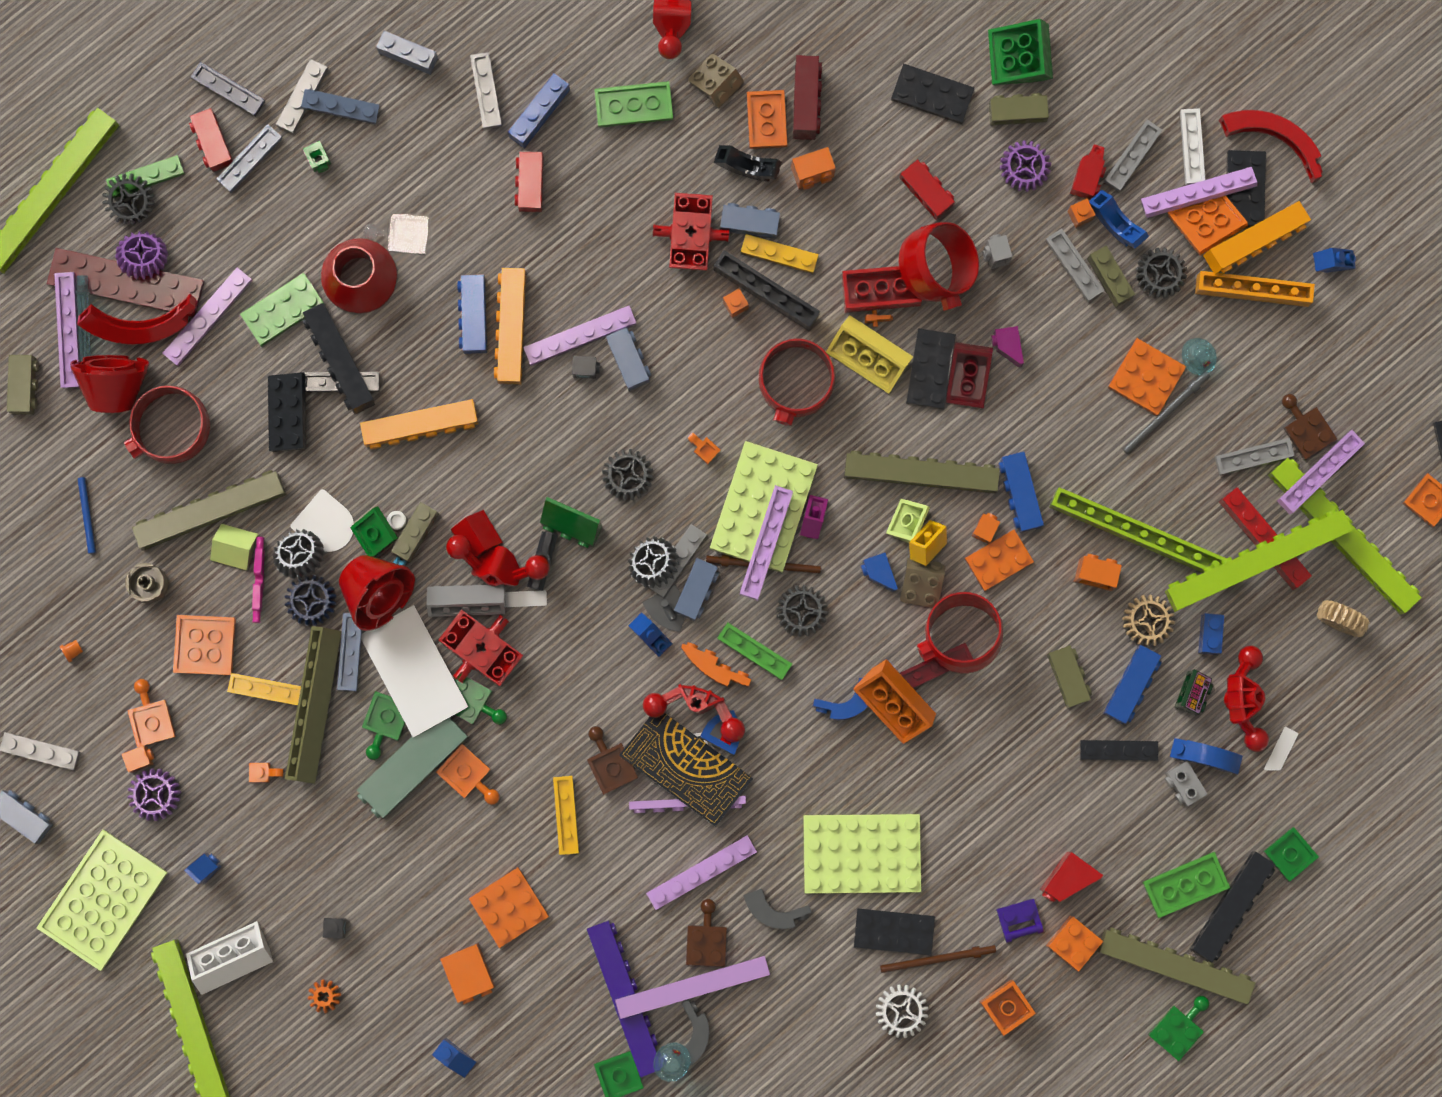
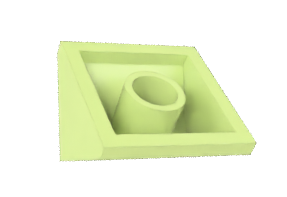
[886,499,930,543]
[210,524,259,571]

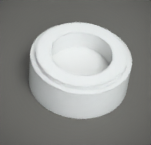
[387,511,407,531]

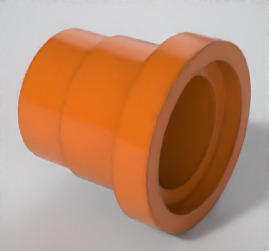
[59,640,83,663]

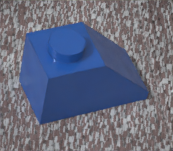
[861,553,898,592]
[184,853,221,884]
[432,1038,476,1078]

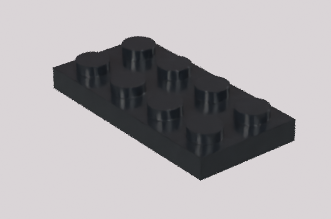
[891,63,974,124]
[1226,150,1266,227]
[906,328,956,410]
[268,372,307,452]
[854,908,935,955]

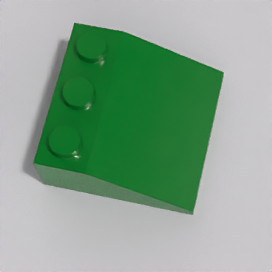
[988,19,1053,85]
[540,497,603,549]

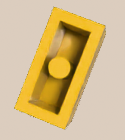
[909,520,947,566]

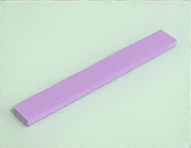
[615,956,770,1019]

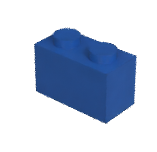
[1198,613,1224,655]

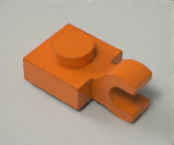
[688,433,720,464]
[249,763,283,782]

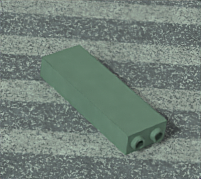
[357,717,469,818]

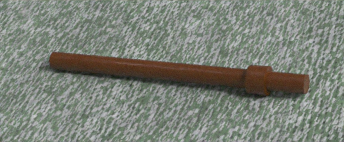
[706,555,821,574]
[880,945,996,973]

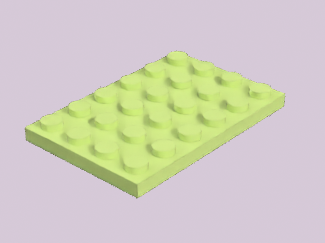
[710,441,818,573]
[803,814,921,893]
[37,830,168,971]

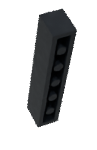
[714,250,820,331]
[302,303,375,415]
[1189,851,1275,962]

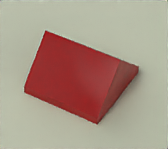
[451,510,503,558]

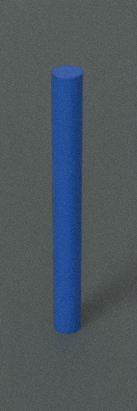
[77,477,96,554]

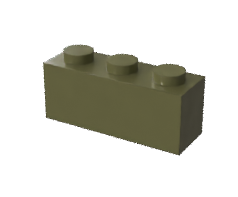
[989,93,1049,126]
[1087,245,1135,308]
[7,355,39,415]
[391,502,439,563]
[1047,645,1092,708]

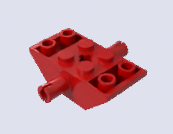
[653,193,729,271]
[438,609,523,686]

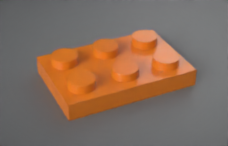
[747,90,787,149]
[965,529,1034,591]

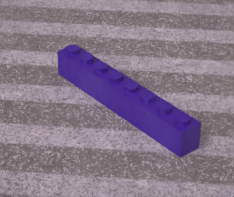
[587,920,665,1077]

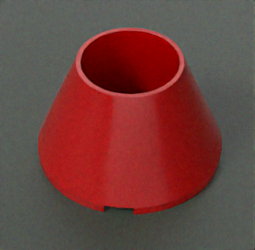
[321,238,397,314]
[70,355,149,413]
[339,555,415,631]

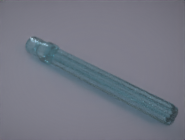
[76,275,91,362]

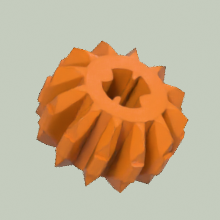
[308,979,341,1013]

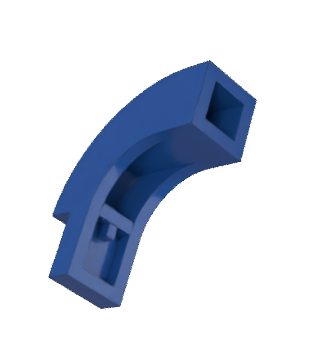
[1089,190,1149,249]
[812,678,868,720]
[1170,738,1243,774]

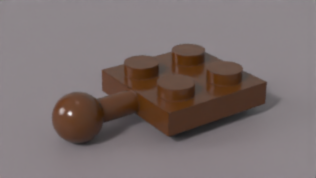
[1282,394,1337,460]
[587,726,638,795]
[686,899,727,966]

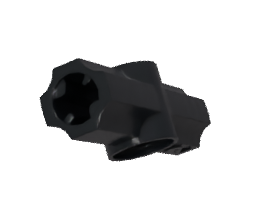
[527,531,558,591]

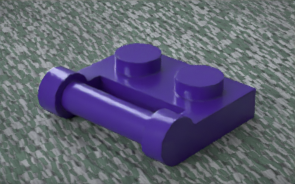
[996,899,1044,943]

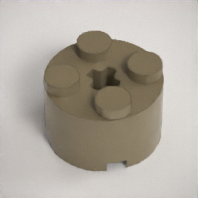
[125,563,168,603]

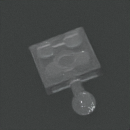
[363,214,430,255]

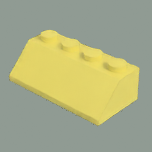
[826,315,913,394]

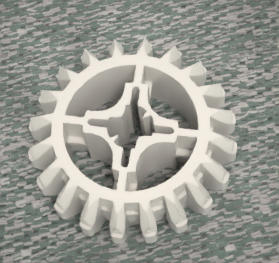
[876,984,928,1038]

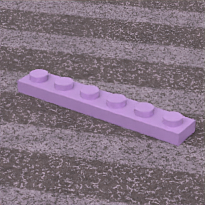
[1141,167,1257,218]
[163,267,253,366]
[54,272,80,388]
[523,306,636,366]
[1277,430,1365,515]
[739,485,793,601]
[629,796,746,813]
[646,835,757,910]

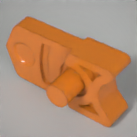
[865,310,893,327]

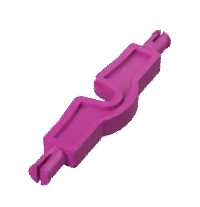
[252,537,265,623]

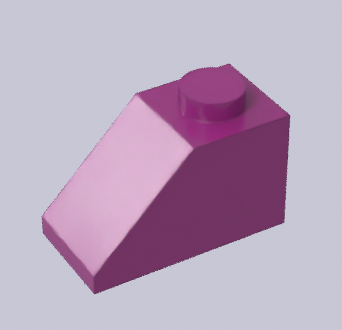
[991,326,1024,367]
[800,495,828,540]

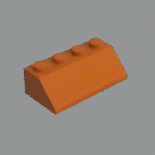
[853,659,936,744]

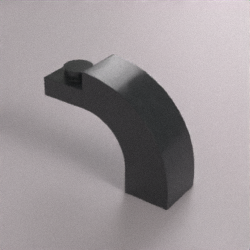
[713,145,782,182]

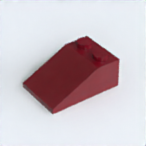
[946,342,993,408]

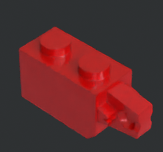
[1070,144,1106,200]

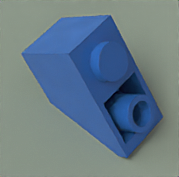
[1313,248,1356,273]
[628,612,673,657]

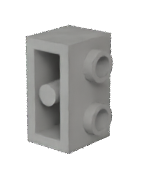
[982,234,1013,270]
[1165,761,1208,806]

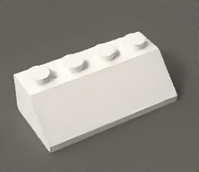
[186,921,273,995]

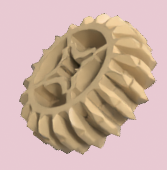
[1122,595,1175,647]
[1317,600,1370,637]

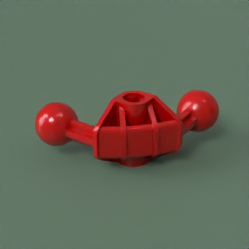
[653,0,692,60]
[446,535,550,586]
[1224,645,1269,752]
[642,684,745,742]

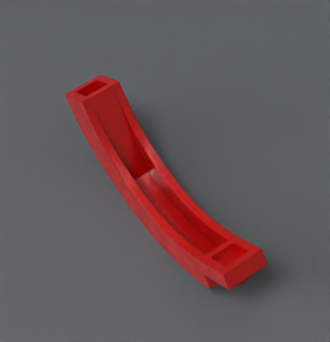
[1219,110,1323,183]
[77,294,196,344]

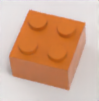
[791,147,836,190]
[1074,554,1122,591]
[1046,916,1103,972]
[979,980,1036,1036]

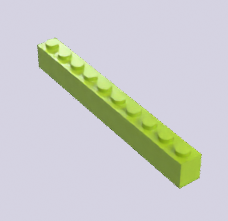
[0,107,120,274]
[1268,458,1422,615]
[1049,487,1226,573]
[1165,509,1353,612]
[151,939,230,1097]

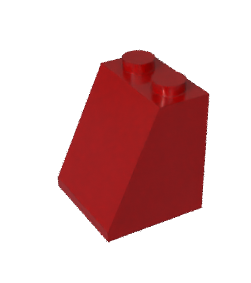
[1040,852,1103,902]

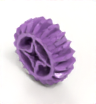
[1000,140,1051,192]
[115,231,168,280]
[127,768,181,821]

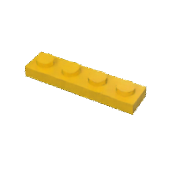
[741,234,819,274]
[227,673,301,706]
[553,776,579,855]

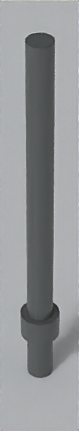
[1123,371,1210,454]

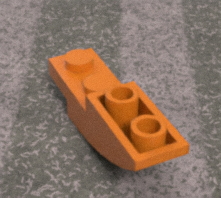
[681,642,751,687]

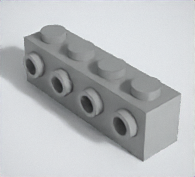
[426,584,506,617]

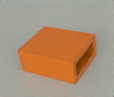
[440,943,495,1005]

